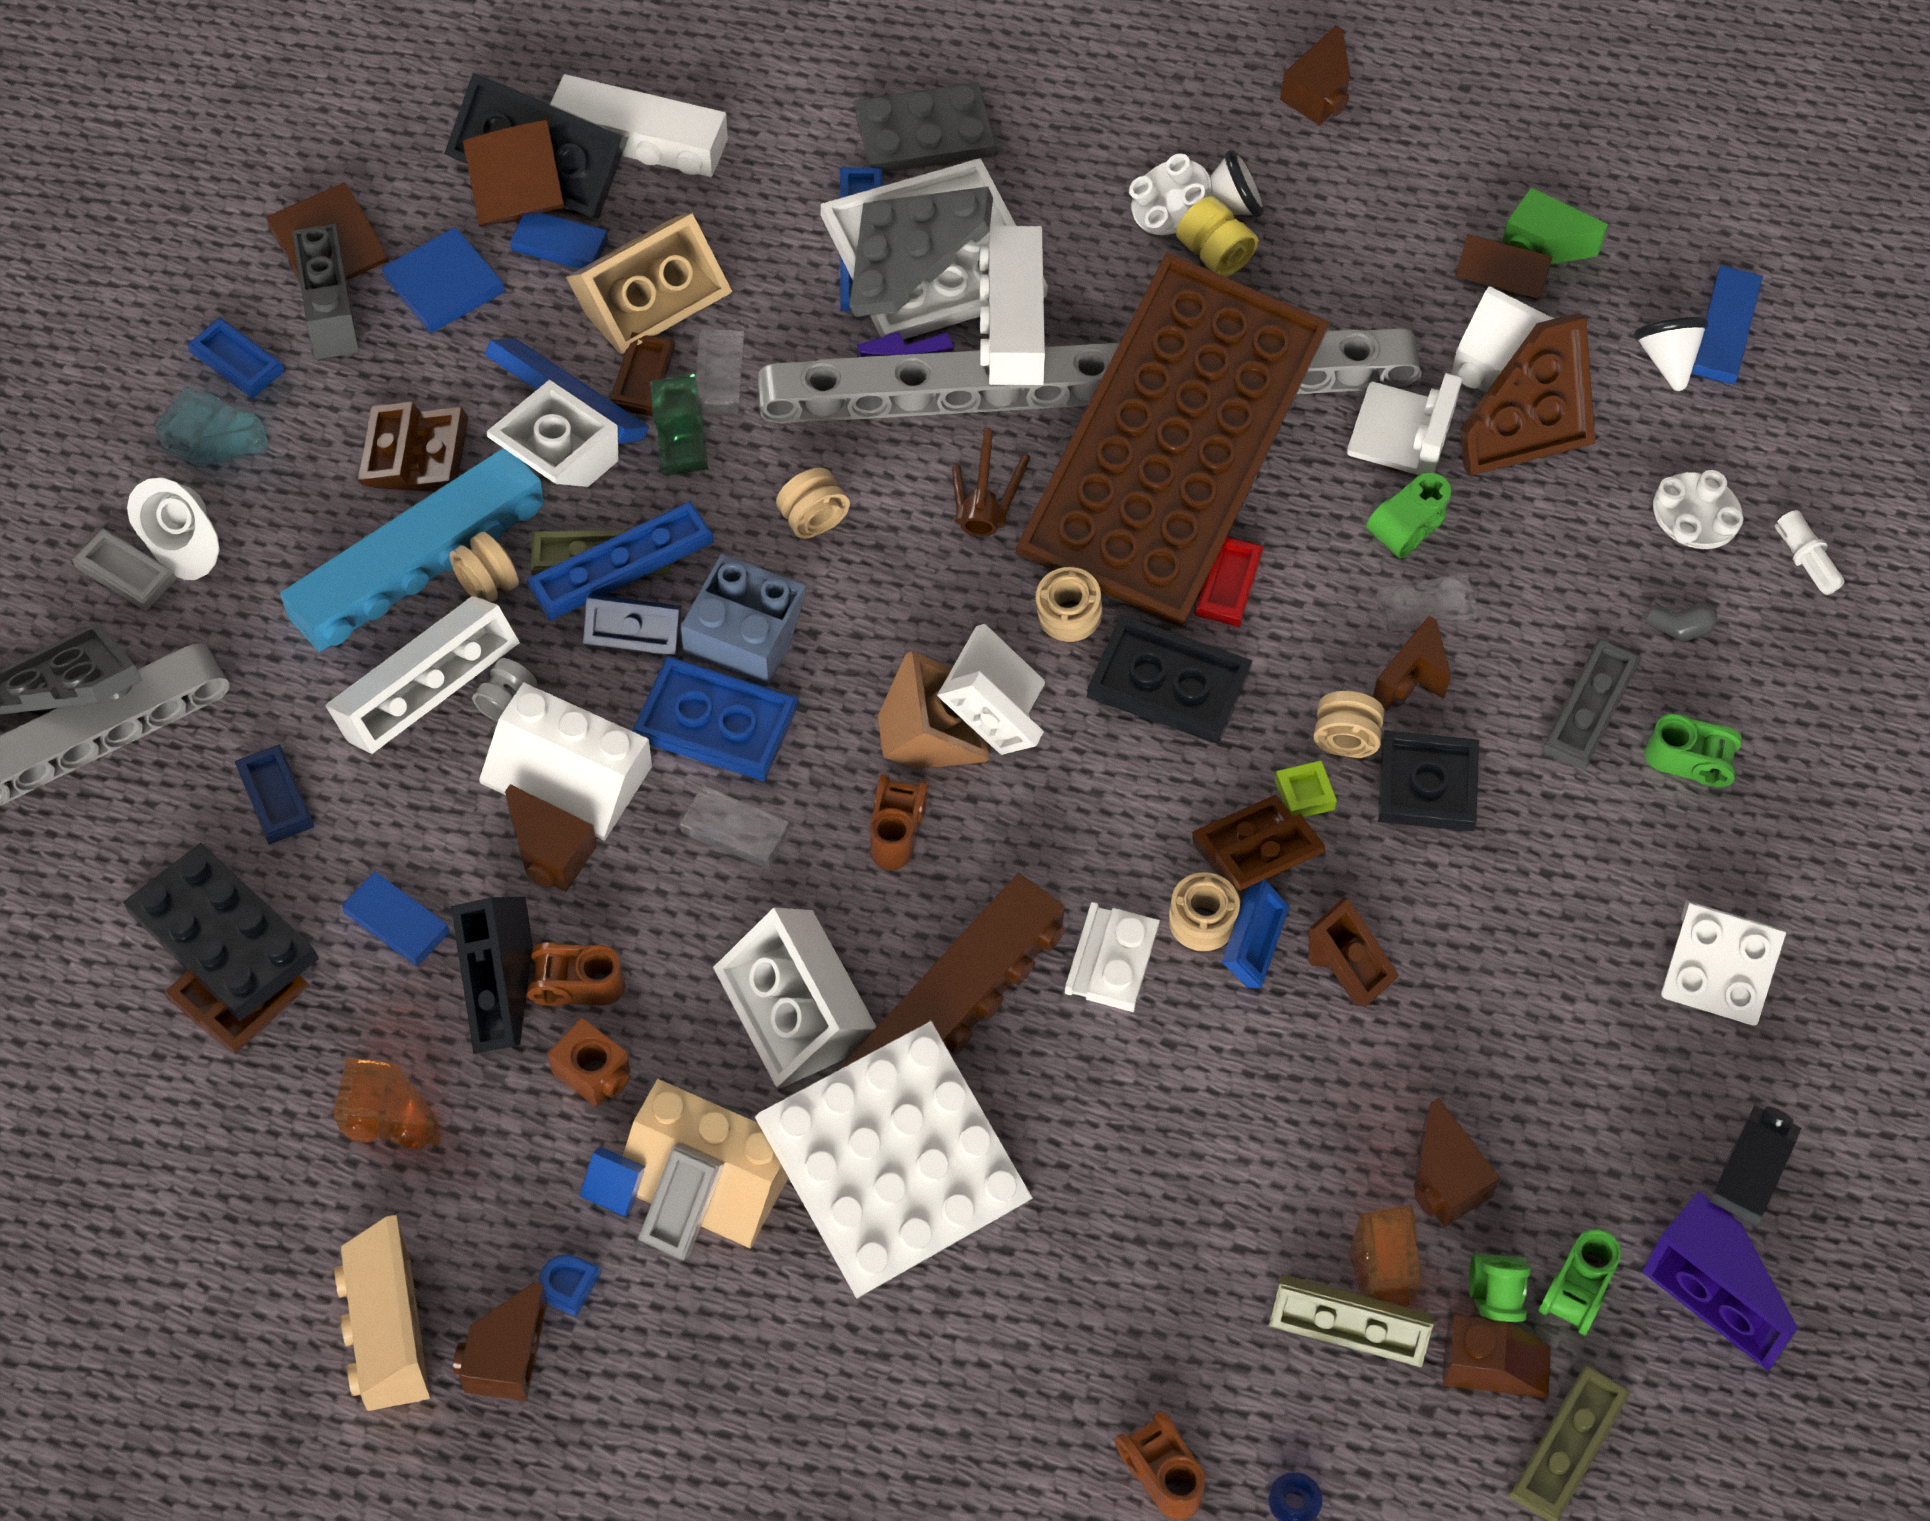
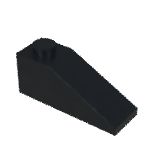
[451,897,533,1054]
[1709,1105,1801,1226]

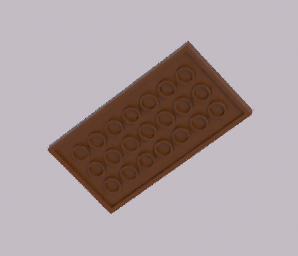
[1015,252,1330,628]

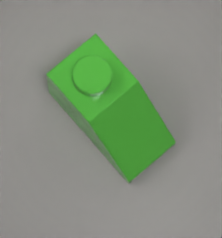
[1502,188,1608,264]

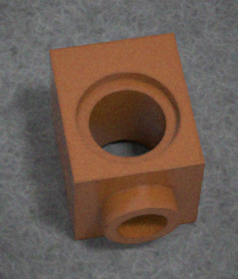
[548,1018,630,1108]

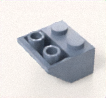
[681,554,806,687]

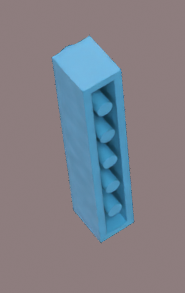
[280,448,544,653]

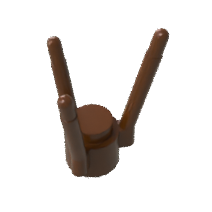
[952,428,1030,536]

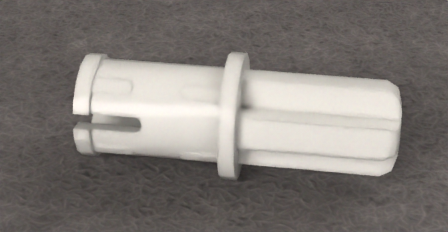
[1775,510,1844,595]

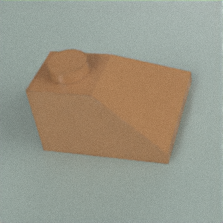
[878,651,990,769]

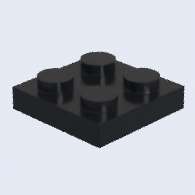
[1378,730,1479,832]

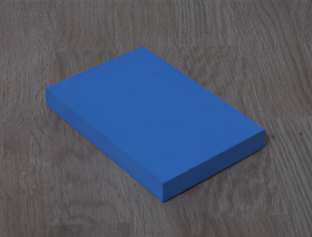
[632,656,799,782]

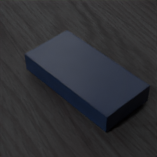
[235,744,314,844]

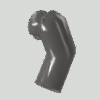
[1645,603,1717,641]

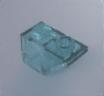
[155,386,269,468]

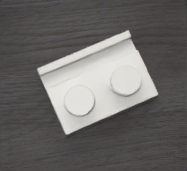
[1065,902,1160,1012]

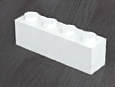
[550,74,728,177]
[980,226,1045,385]
[325,596,520,754]

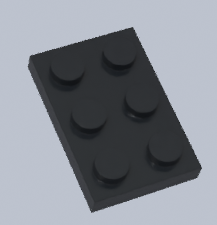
[1087,614,1252,744]

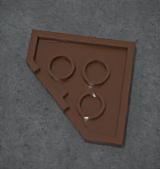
[1460,313,1595,476]

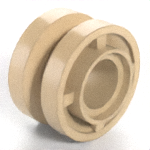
[776,468,850,539]
[449,532,519,603]
[1036,567,1103,642]
[1314,691,1384,758]
[1168,872,1240,951]

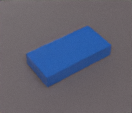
[510,213,608,269]
[188,317,285,399]
[342,872,450,967]
[1222,880,1290,988]

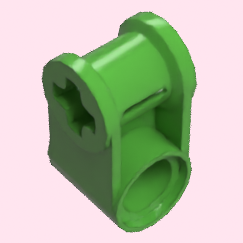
[1366,472,1452,559]
[1644,714,1742,788]
[1538,1229,1621,1336]
[1469,1253,1531,1322]

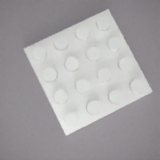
[820,158,1048,339]
[755,1021,1033,1299]

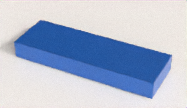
[1691,265,1763,385]

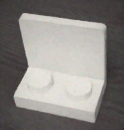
[1347,373,1463,475]
[937,624,1045,755]
[1661,900,1786,1026]

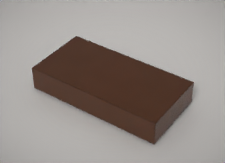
[1455,234,1552,299]
[610,332,675,417]

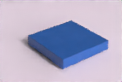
[382,227,505,333]

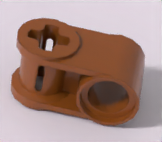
[870,774,929,870]
[527,942,626,1006]
[1115,1410,1205,1520]

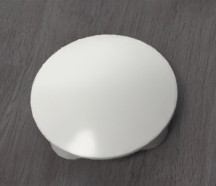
[1129,154,1212,235]
[1653,470,1744,549]

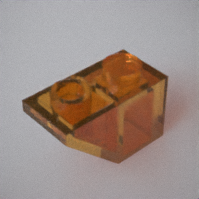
[333,1057,442,1149]

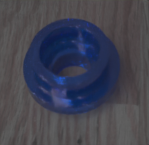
[1268,1472,1322,1521]

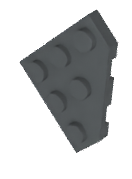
[850,186,993,317]
[0,622,142,715]

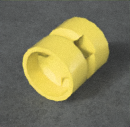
[1176,196,1258,278]

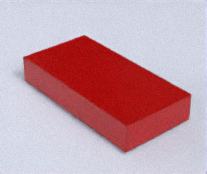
[1195,537,1264,627]

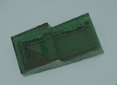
[650,374,708,475]

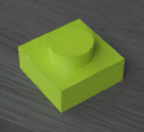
[1274,760,1337,817]

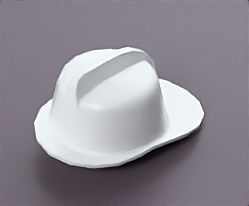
[127,477,219,580]

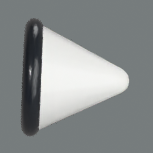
[1210,150,1264,217]
[1633,317,1709,391]

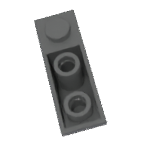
[292,224,359,360]

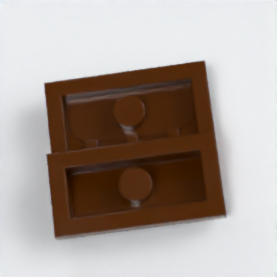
[463,120,564,227]
[266,182,388,282]
[358,401,468,492]
[1192,794,1325,890]
[165,971,309,1054]

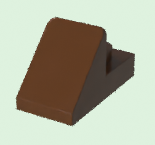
[1373,616,1451,711]
[1309,898,1399,1006]

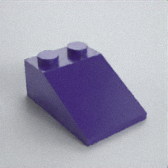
[1642,1191,1798,1371]

